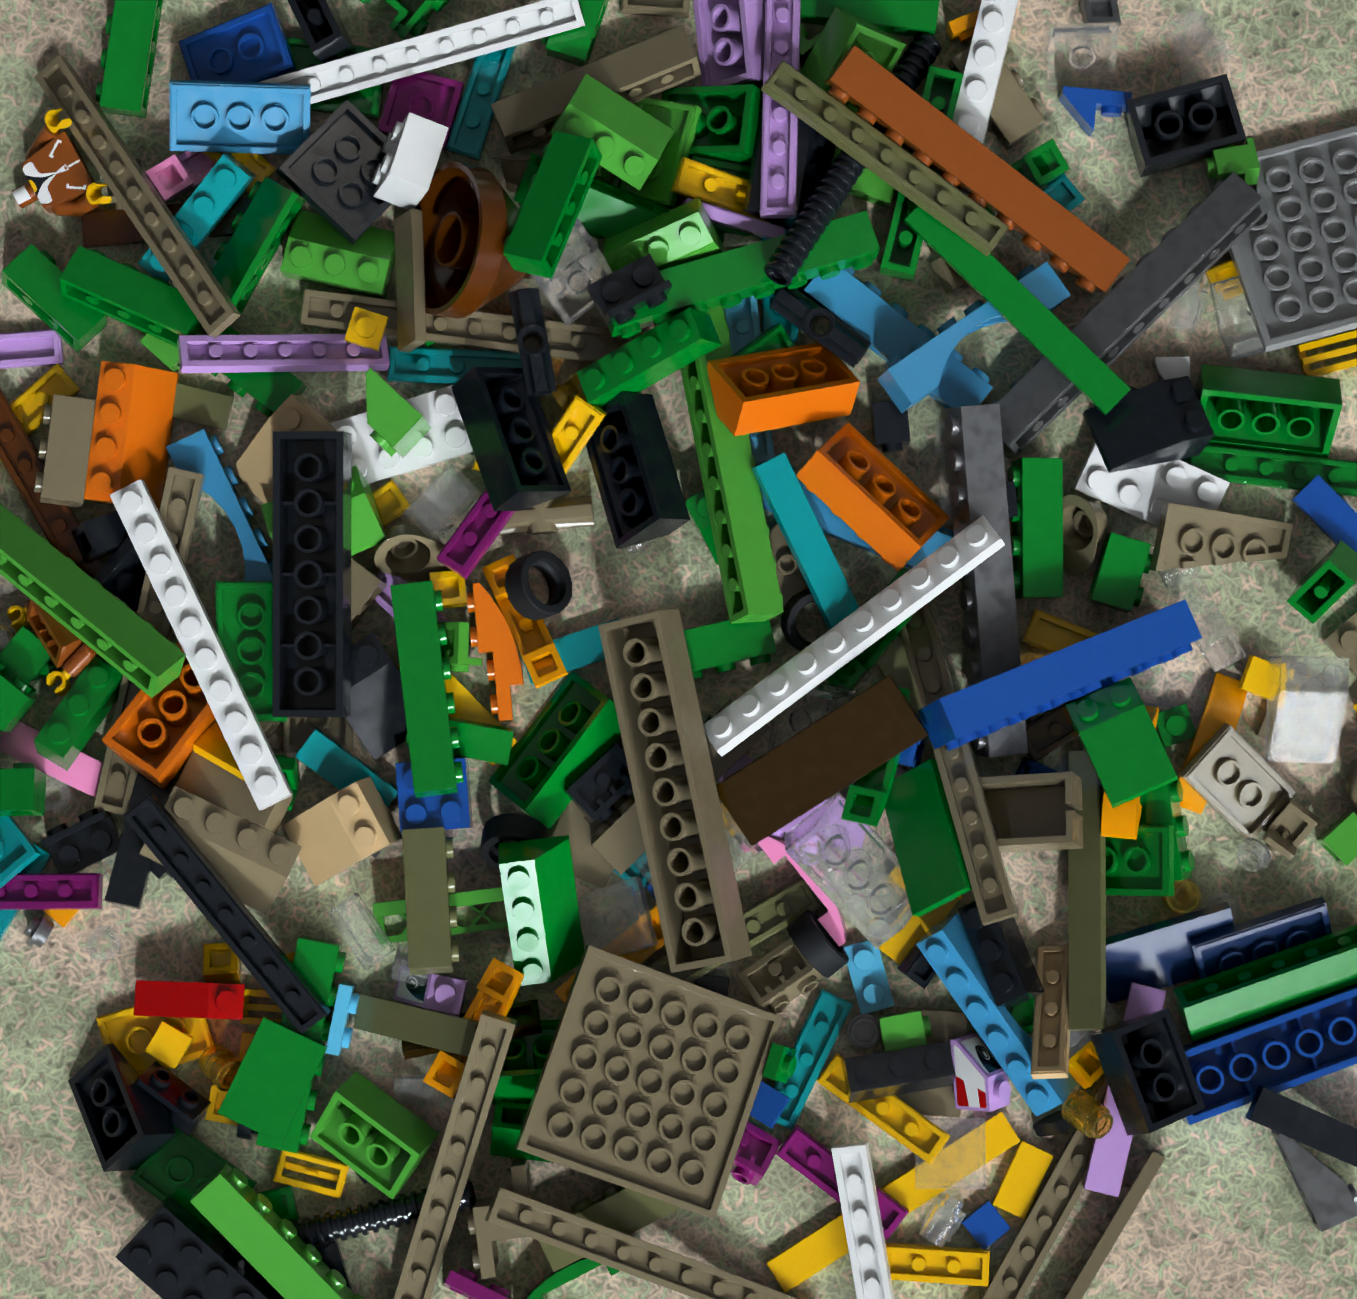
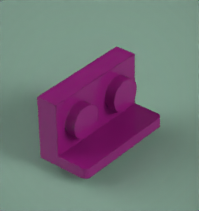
[731,1122,782,1186]

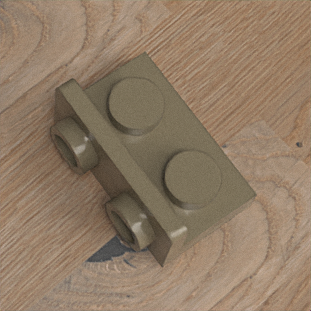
[737,938,823,1015]

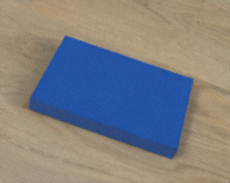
[178,3,296,82]

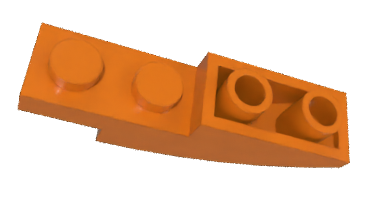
[466,583,524,722]

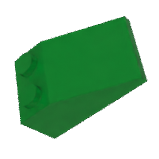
[662,84,763,165]
[1066,677,1178,808]

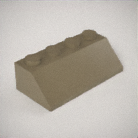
[139,786,302,914]

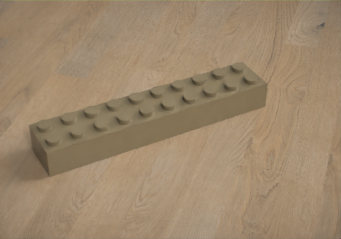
[598,609,752,973]

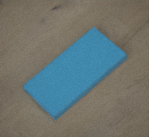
[169,79,311,155]

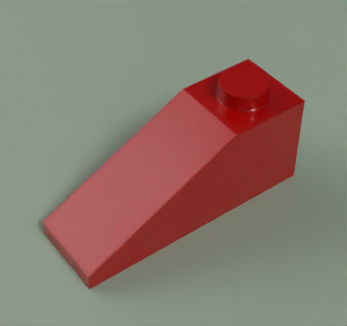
[133,980,245,1020]

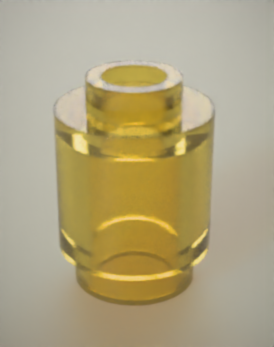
[1061,1090,1113,1139]

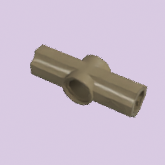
[499,496,594,535]

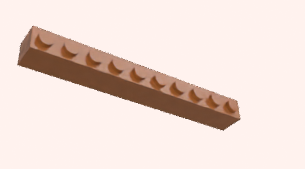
[824,46,1130,294]

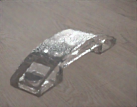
[1150,547,1246,673]

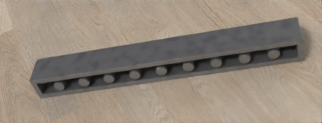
[991,172,1269,456]
[945,403,1028,758]

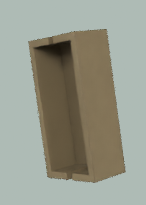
[979,771,1083,853]

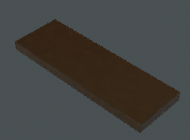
[716,674,929,846]

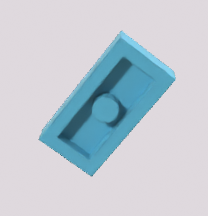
[843,938,895,1015]
[325,982,360,1056]

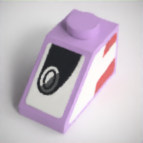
[394,965,469,1015]
[950,1032,1011,1112]

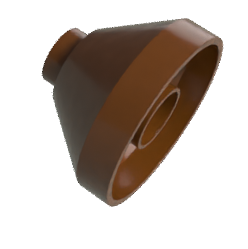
[415,162,535,319]

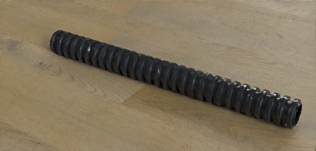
[764,33,942,286]
[220,1179,476,1264]

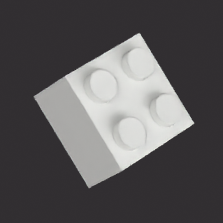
[372,112,448,210]

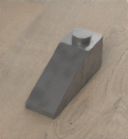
[1271,1131,1357,1232]

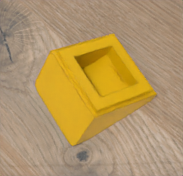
[1238,655,1289,702]
[203,943,241,984]

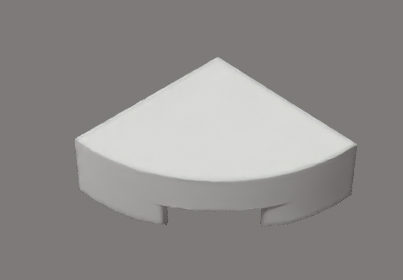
[1154,357,1190,380]

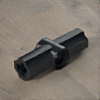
[769,286,871,368]
[509,288,557,397]

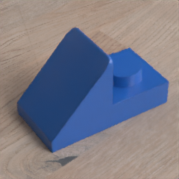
[1059,86,1132,137]

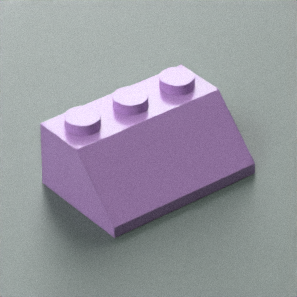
[693,0,765,88]

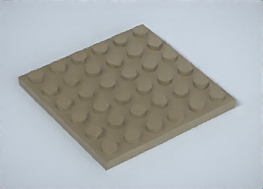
[515,945,783,1219]

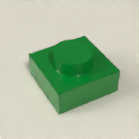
[1156,703,1196,748]
[762,1042,797,1084]

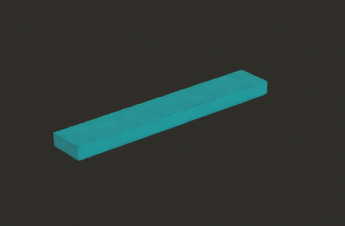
[751,452,859,630]

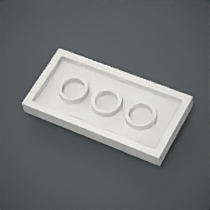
[330,385,473,485]
[1073,441,1230,526]

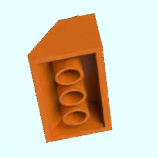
[707,343,860,436]
[84,361,179,510]
[796,422,950,572]
[102,641,216,790]

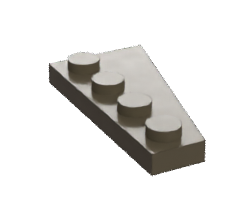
[1150,501,1293,572]

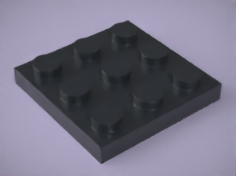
[276,100,392,245]

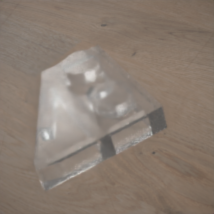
[1166,0,1239,86]

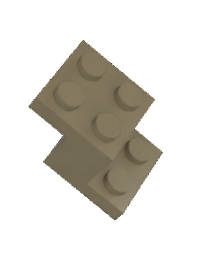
[467,1158,533,1279]

